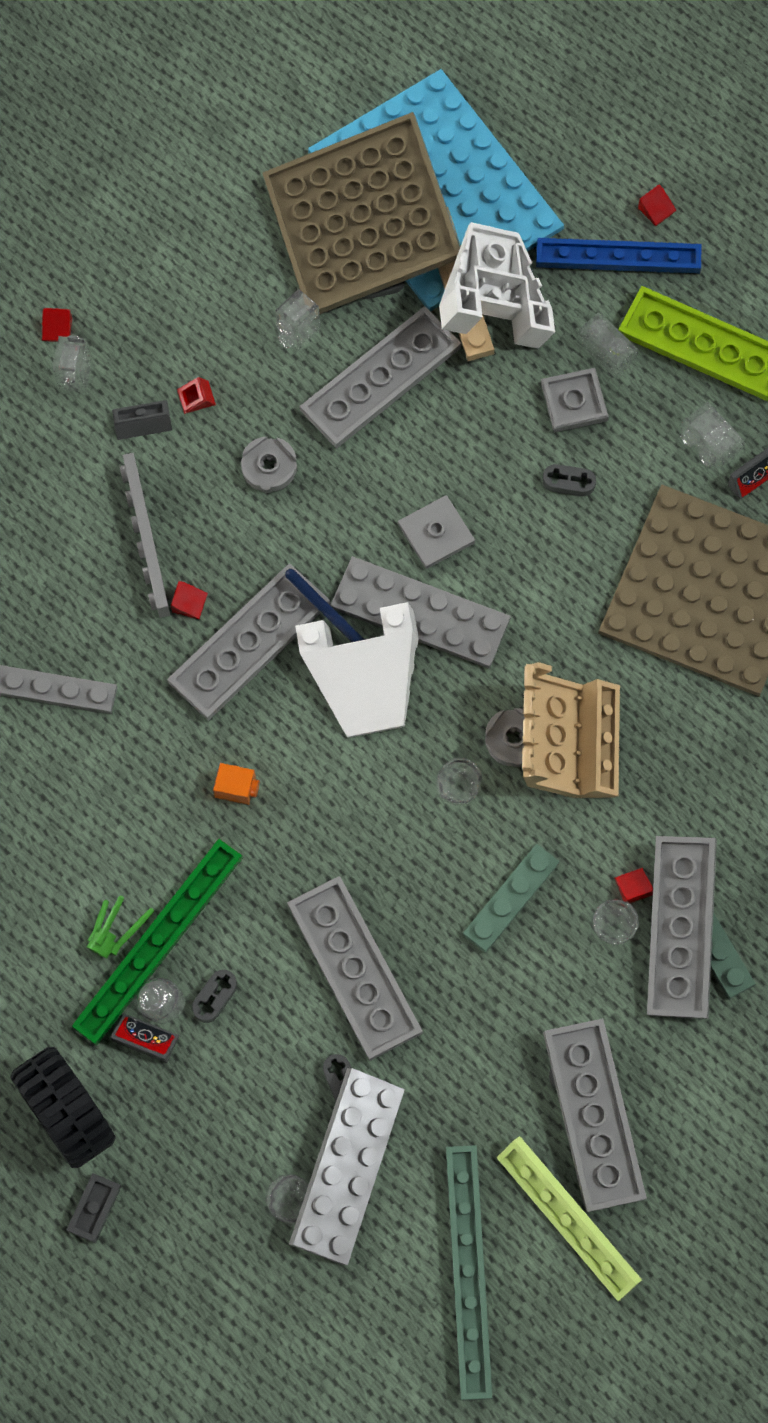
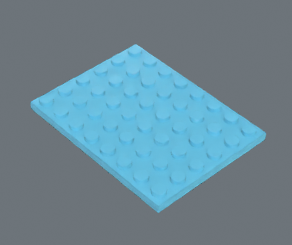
[308,69,564,311]

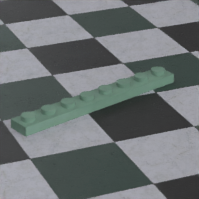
[446,1145,493,1401]

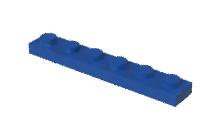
[536,238,702,274]

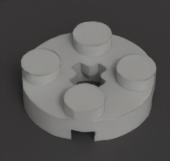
[241,437,297,493]
[485,708,525,767]

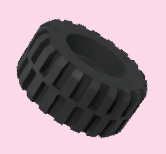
[10,1047,116,1168]

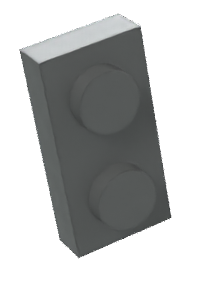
[67,1173,122,1244]

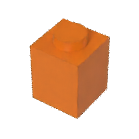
[213,763,260,805]

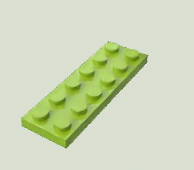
[617,286,768,402]

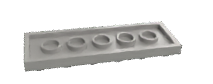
[300,306,462,449]
[330,556,511,669]
[167,563,330,721]
[647,836,717,1019]
[287,876,423,1061]
[543,1018,647,1213]
[289,1068,405,1265]

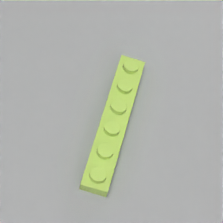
[497,1136,642,1301]

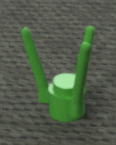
[86,895,154,959]

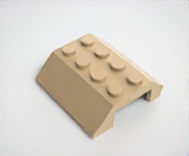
[522,662,620,798]

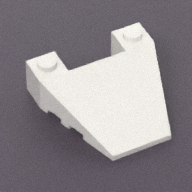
[439,222,555,349]
[295,602,419,738]

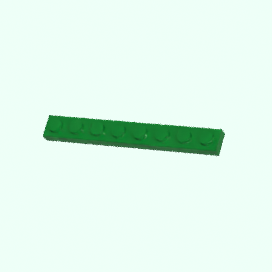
[72,839,243,1046]

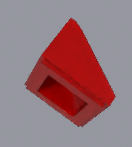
[638,184,676,226]
[42,308,72,343]
[177,377,216,414]
[171,581,208,620]
[614,868,653,905]

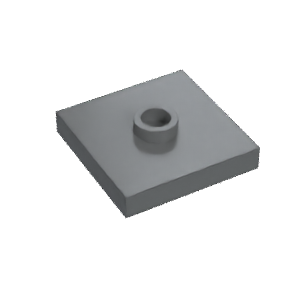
[541,368,609,432]
[398,495,475,569]

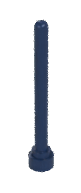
[285,569,365,642]

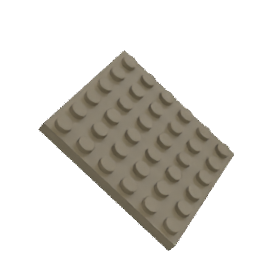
[263,112,460,318]
[598,484,768,697]

